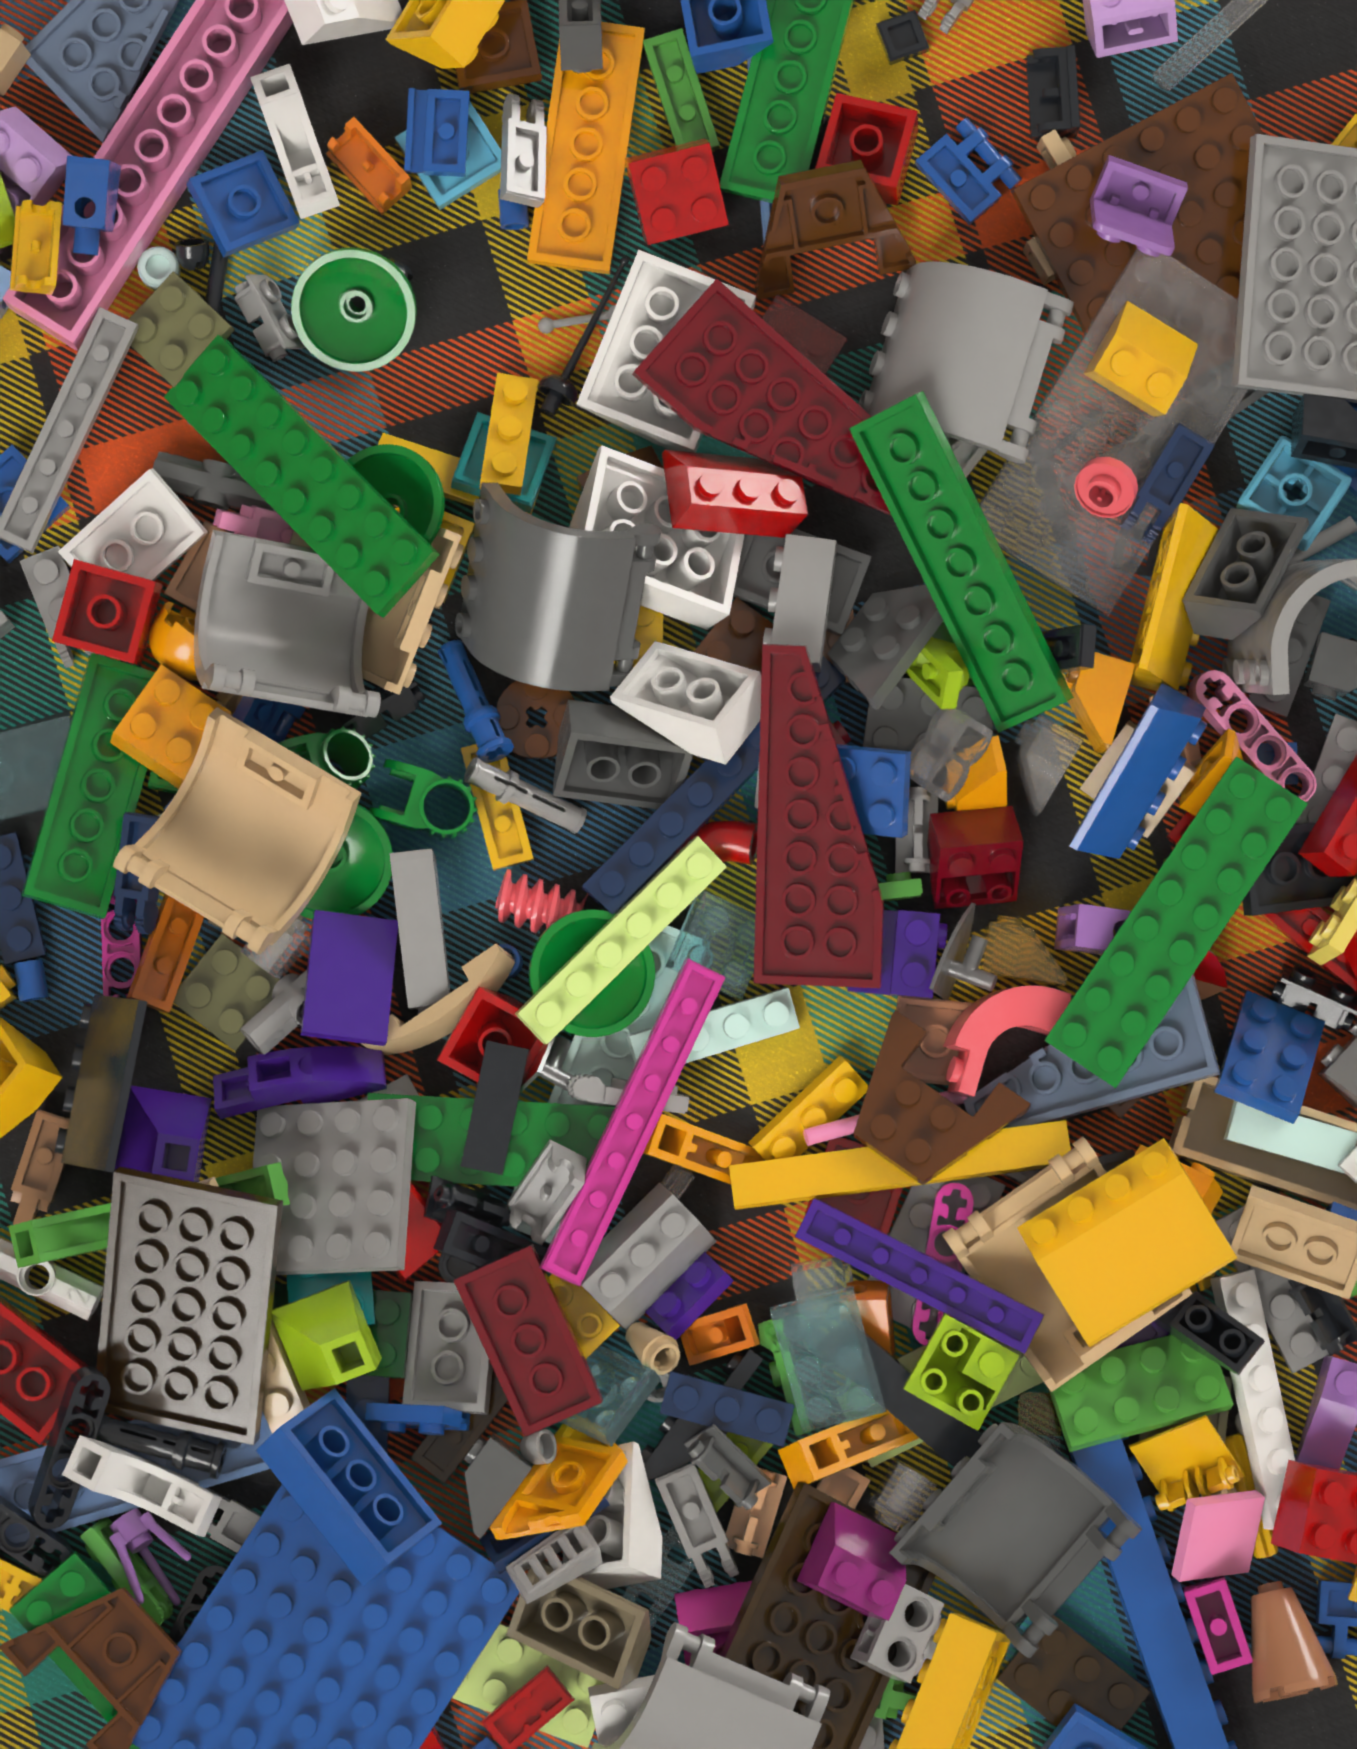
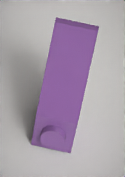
[1295,1355,1357,1469]

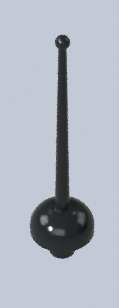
[537,257,629,416]

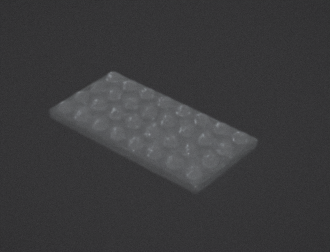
[979,249,1248,616]

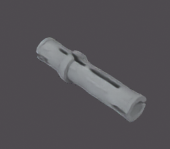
[464,757,587,834]

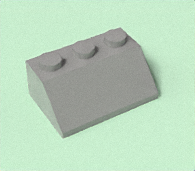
[581,1182,717,1331]

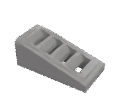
[506,1525,603,1604]

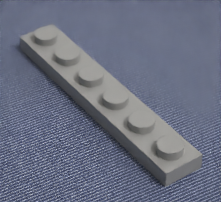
[0,307,139,554]

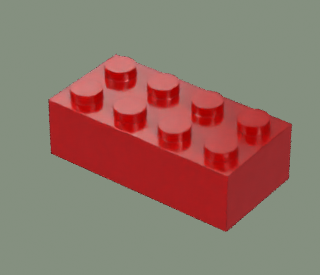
[0,1296,94,1445]

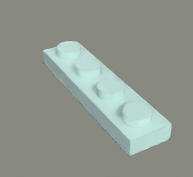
[627,987,800,1064]

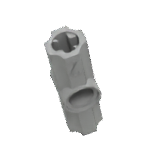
[240,970,307,1055]

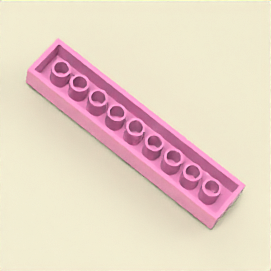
[2,0,293,351]

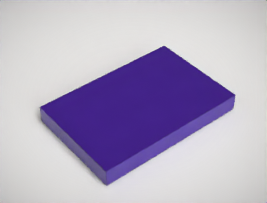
[300,910,398,1046]

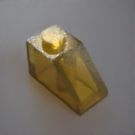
[980,916,1067,987]

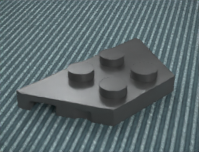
[827,585,943,710]

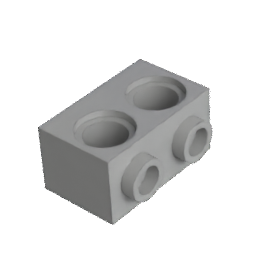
[850,1584,944,1683]

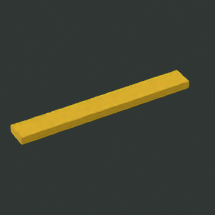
[729,1120,1071,1210]

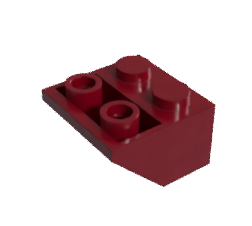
[927,806,1024,909]

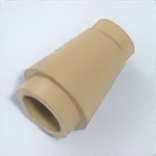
[625,1322,680,1375]

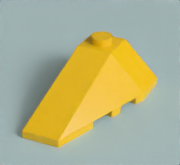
[0,1017,62,1139]

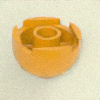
[149,602,199,681]

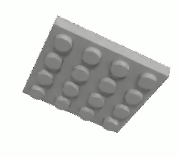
[253,1098,416,1275]

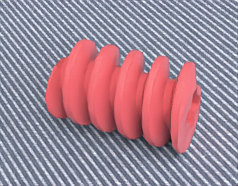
[495,869,588,933]

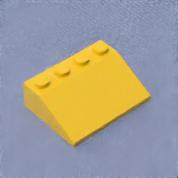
[1130,503,1219,691]
[1017,1138,1238,1347]

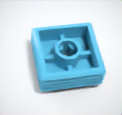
[1236,436,1352,551]

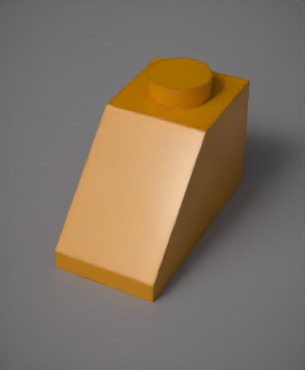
[1179,728,1244,816]
[943,736,1007,811]

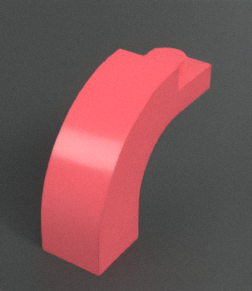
[943,985,1072,1097]

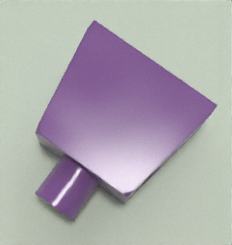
[1054,904,1131,955]

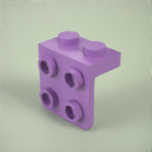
[1090,155,1188,257]

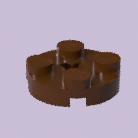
[496,681,574,760]

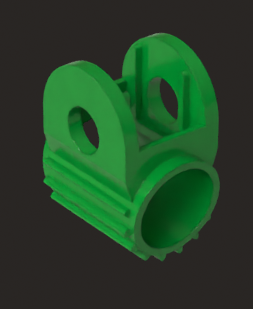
[278,726,376,790]
[369,759,478,841]

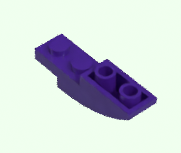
[213,1046,387,1119]

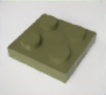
[128,271,235,387]
[173,933,280,1052]

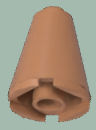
[1251,1581,1338,1703]

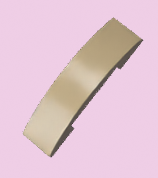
[361,944,515,1055]

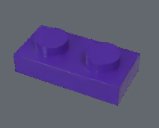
[645,1252,734,1340]

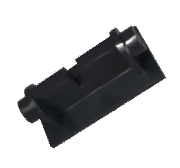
[336,678,425,740]
[1270,964,1357,1031]
[424,1175,511,1228]
[1288,1279,1357,1356]

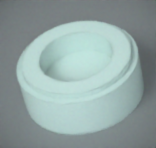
[137,246,180,290]

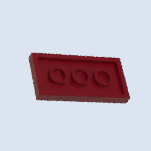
[453,1244,604,1437]

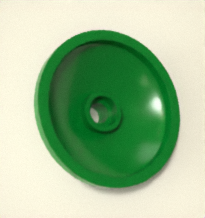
[291,247,417,372]
[347,444,445,545]
[300,804,393,919]
[529,910,655,1037]

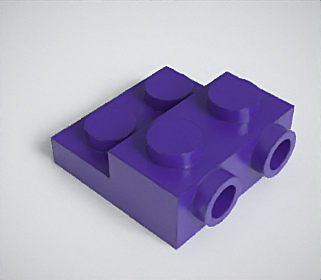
[847,910,947,999]

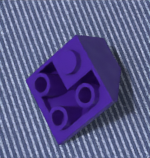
[115,1086,213,1182]

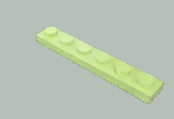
[515,836,727,1045]

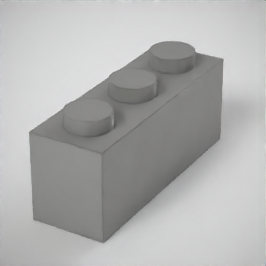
[763,534,837,672]

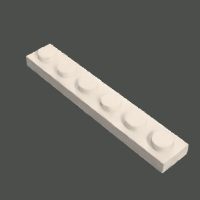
[1210,1269,1295,1530]

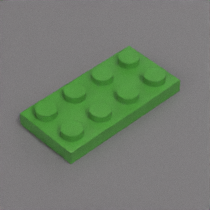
[1049,1335,1233,1452]

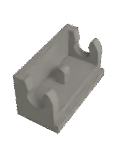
[507,1139,587,1245]

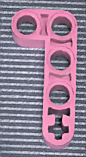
[1188,670,1317,802]

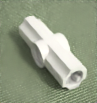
[0,1237,104,1321]

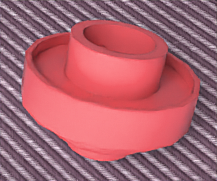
[1074,457,1138,518]

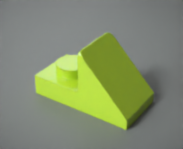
[905,637,969,710]

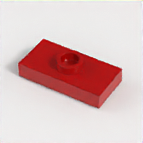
[481,1665,575,1749]

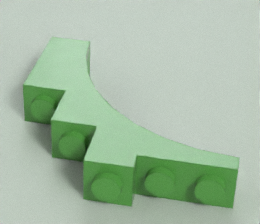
[9,1162,290,1268]

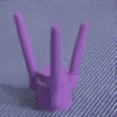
[109,1508,191,1606]

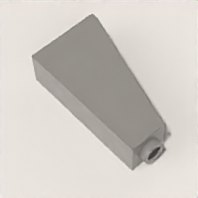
[390,849,451,1014]

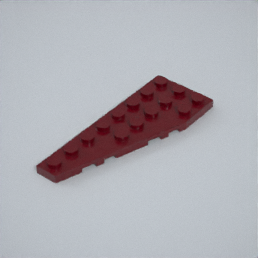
[632,279,892,516]
[754,644,884,988]

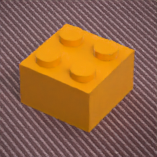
[110,664,232,789]

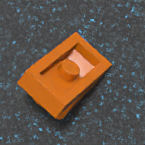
[680,1303,760,1365]

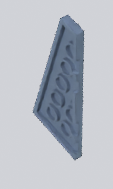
[25,0,180,143]
[964,974,1221,1129]

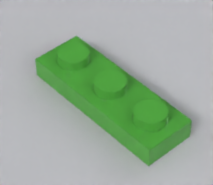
[643,28,720,151]

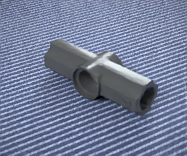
[153,451,274,510]

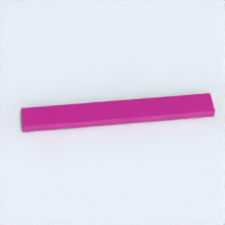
[539,958,726,1287]

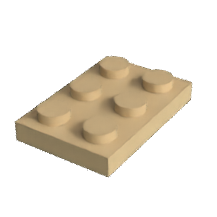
[1231,1185,1357,1300]

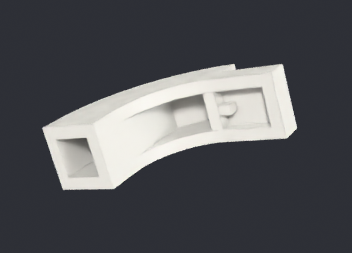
[250,64,340,219]
[62,1435,222,1537]

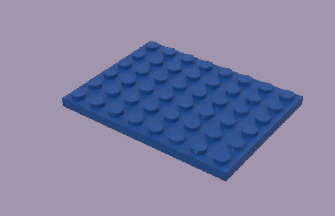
[132,1484,520,1749]

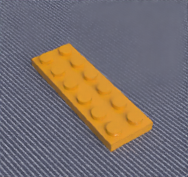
[527,22,645,275]

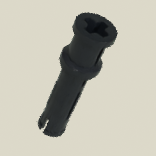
[95,1415,228,1480]

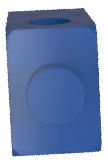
[63,155,121,256]

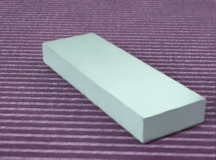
[1224,1100,1357,1174]

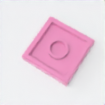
[1171,1490,1265,1582]

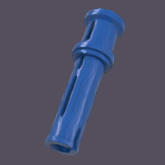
[438,640,514,763]

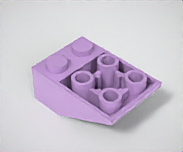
[1083,0,1178,58]
[0,106,72,254]

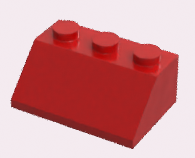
[662,450,808,538]

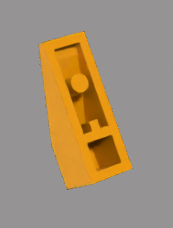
[643,1114,764,1185]
[778,1407,919,1489]

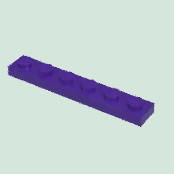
[795,1198,1045,1354]

